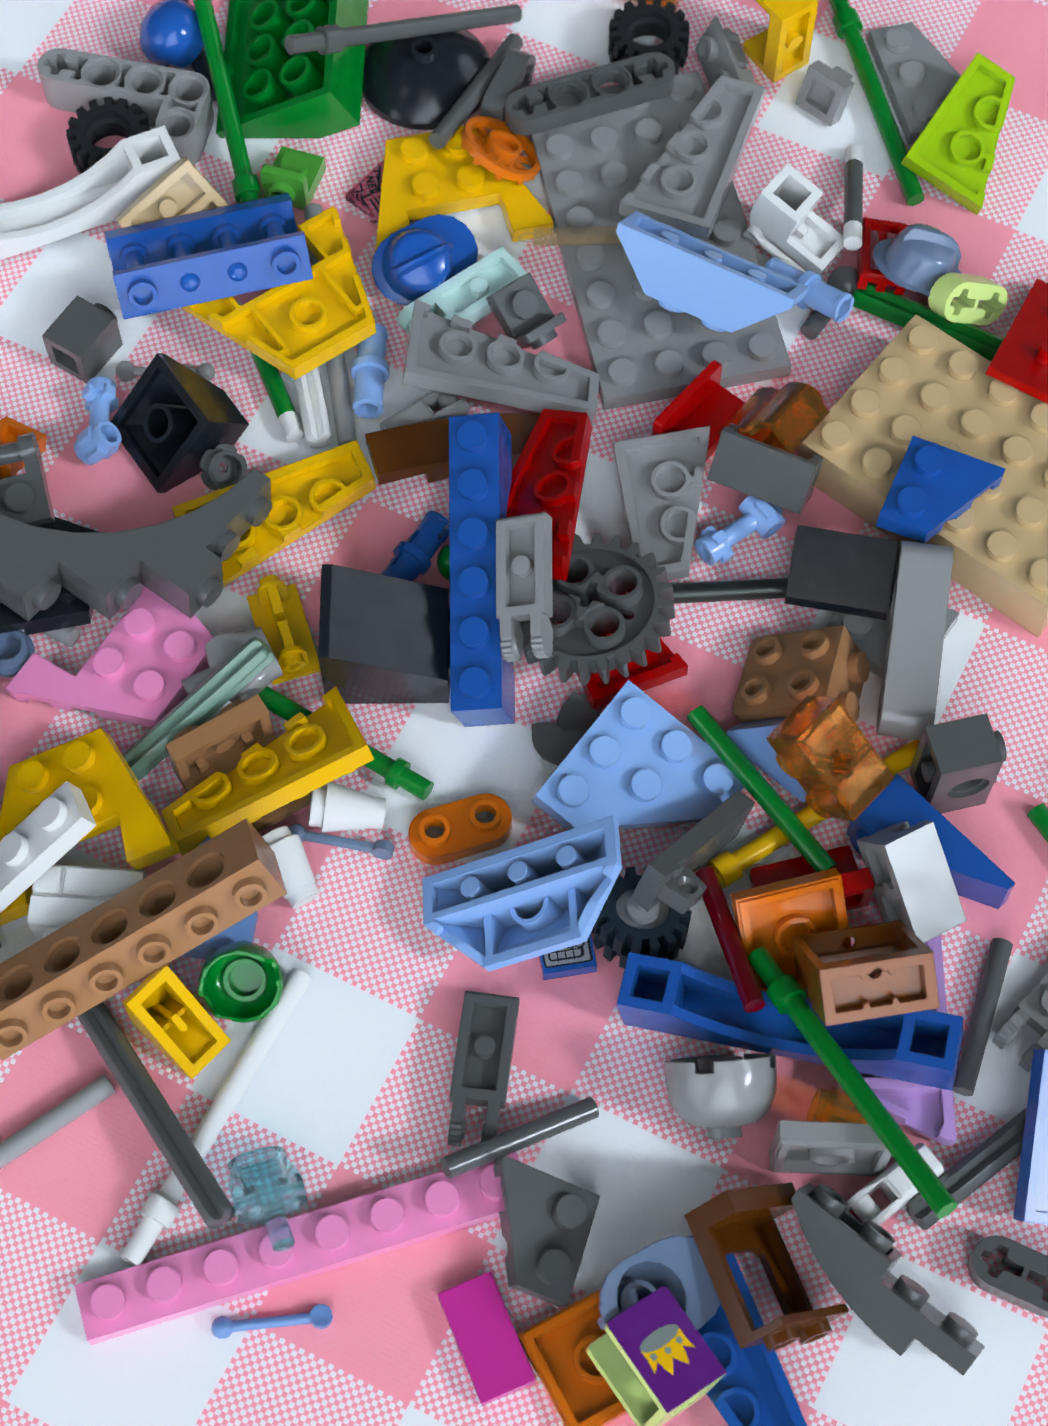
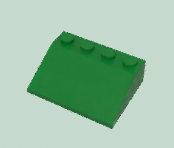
[215,0,369,138]

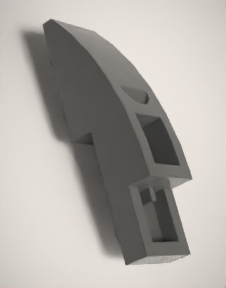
[791,1183,986,1376]

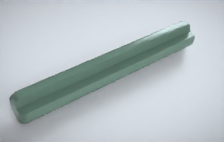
[122,637,274,781]

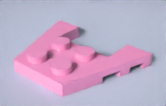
[6,585,214,728]

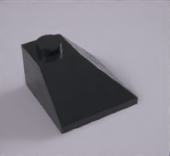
[110,353,249,493]

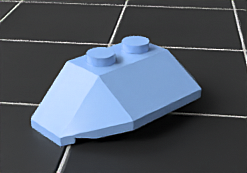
[616,211,809,333]
[422,816,622,972]

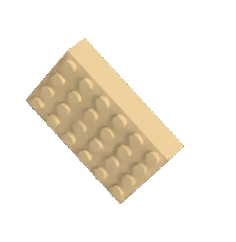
[798,314,1048,637]

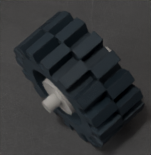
[591,866,692,969]

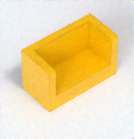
[743,0,819,83]

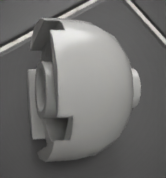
[664,1053,777,1139]

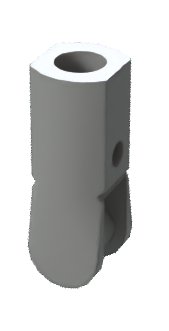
[380,390,470,430]

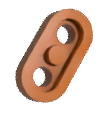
[408,793,512,865]

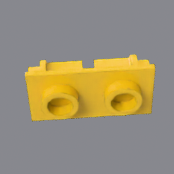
[247,575,321,685]

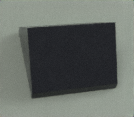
[784,525,900,620]

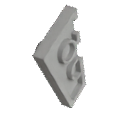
[867,22,961,145]
[613,426,710,580]

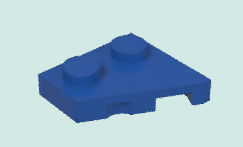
[876,436,1005,543]

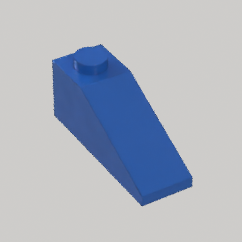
[846,773,1016,909]

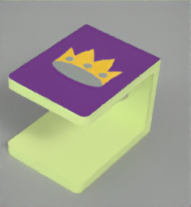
[586,1286,727,1426]

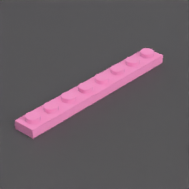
[74,1152,520,1345]

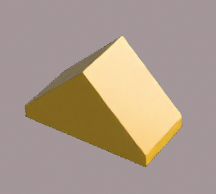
[122,965,231,1080]

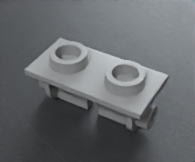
[695,17,758,88]

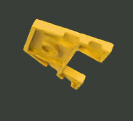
[375,126,553,252]
[181,206,376,380]
[0,728,180,926]

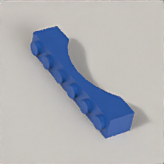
[449,412,515,727]
[616,952,963,1091]

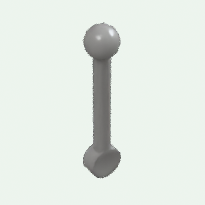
[115,361,215,382]

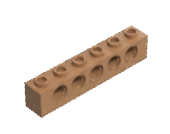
[0,818,287,1061]

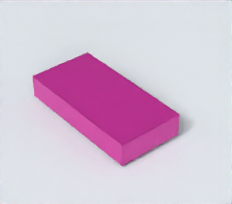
[437,1271,536,1407]

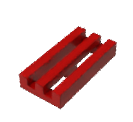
[856,217,908,296]

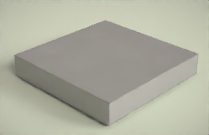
[769,1120,892,1177]

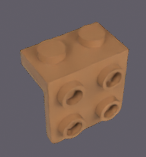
[732,625,870,746]
[165,694,312,833]

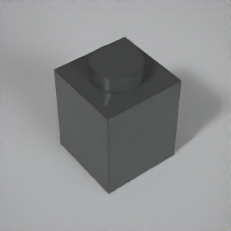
[42,295,123,384]

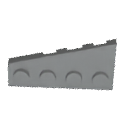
[619,75,765,240]
[402,299,600,423]

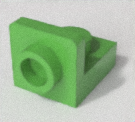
[260,146,326,210]

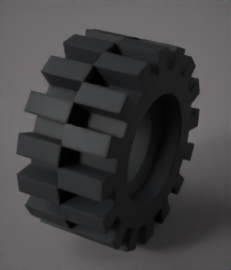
[608,0,690,80]
[66,97,150,174]

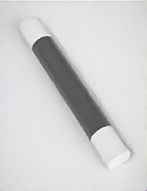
[843,144,863,251]

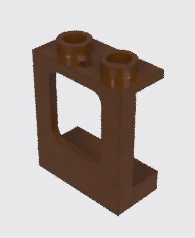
[684,1182,849,1352]

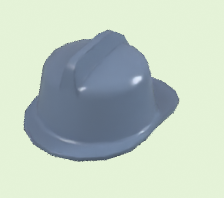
[873,223,961,299]
[597,1235,721,1330]

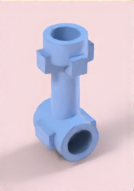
[74,377,121,465]
[695,496,786,566]

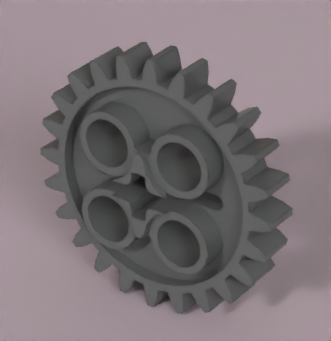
[519,533,675,686]

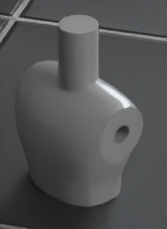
[181,626,283,702]

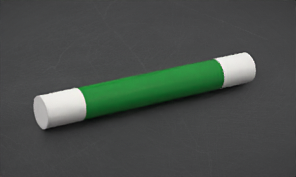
[251,352,305,442]

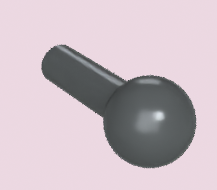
[800,266,857,340]

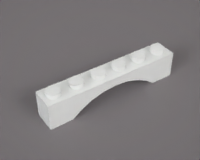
[0,125,181,260]

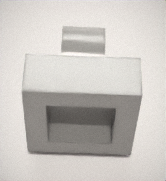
[795,60,855,127]

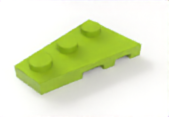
[901,52,1016,215]

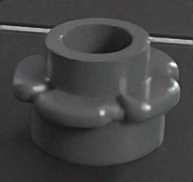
[199,443,247,490]

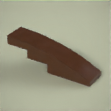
[365,413,541,485]

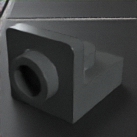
[486,273,567,350]

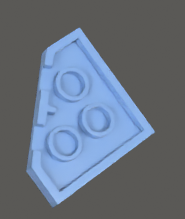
[531,680,744,830]

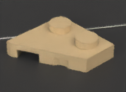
[116,156,229,228]

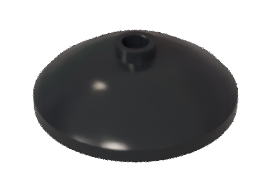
[362,30,490,130]

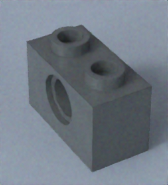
[909,713,1007,814]

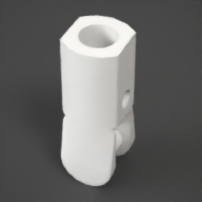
[845,1142,944,1225]

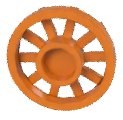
[461,116,541,185]

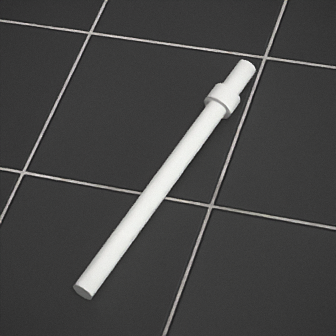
[120,968,312,1266]

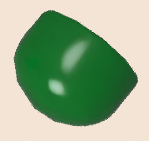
[198,940,284,1023]

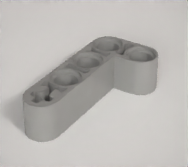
[37,48,215,165]
[876,540,953,740]

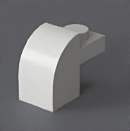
[750,162,844,275]

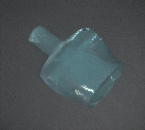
[228,1146,308,1252]

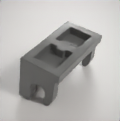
[707,423,823,514]

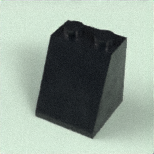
[318,564,450,704]

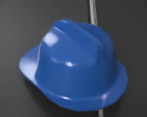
[372,214,478,306]

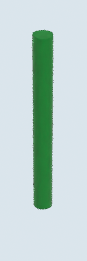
[687,705,837,872]

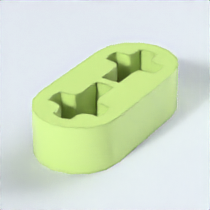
[928,272,1008,326]

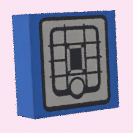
[539,933,597,981]

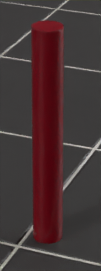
[695,867,766,1013]

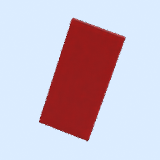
[985,278,1048,404]

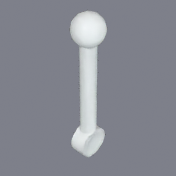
[744,225,824,282]

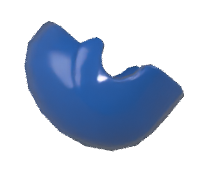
[139,0,203,68]

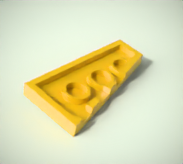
[171,440,376,587]
[161,686,375,856]

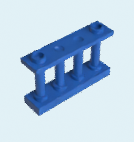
[104,193,313,320]

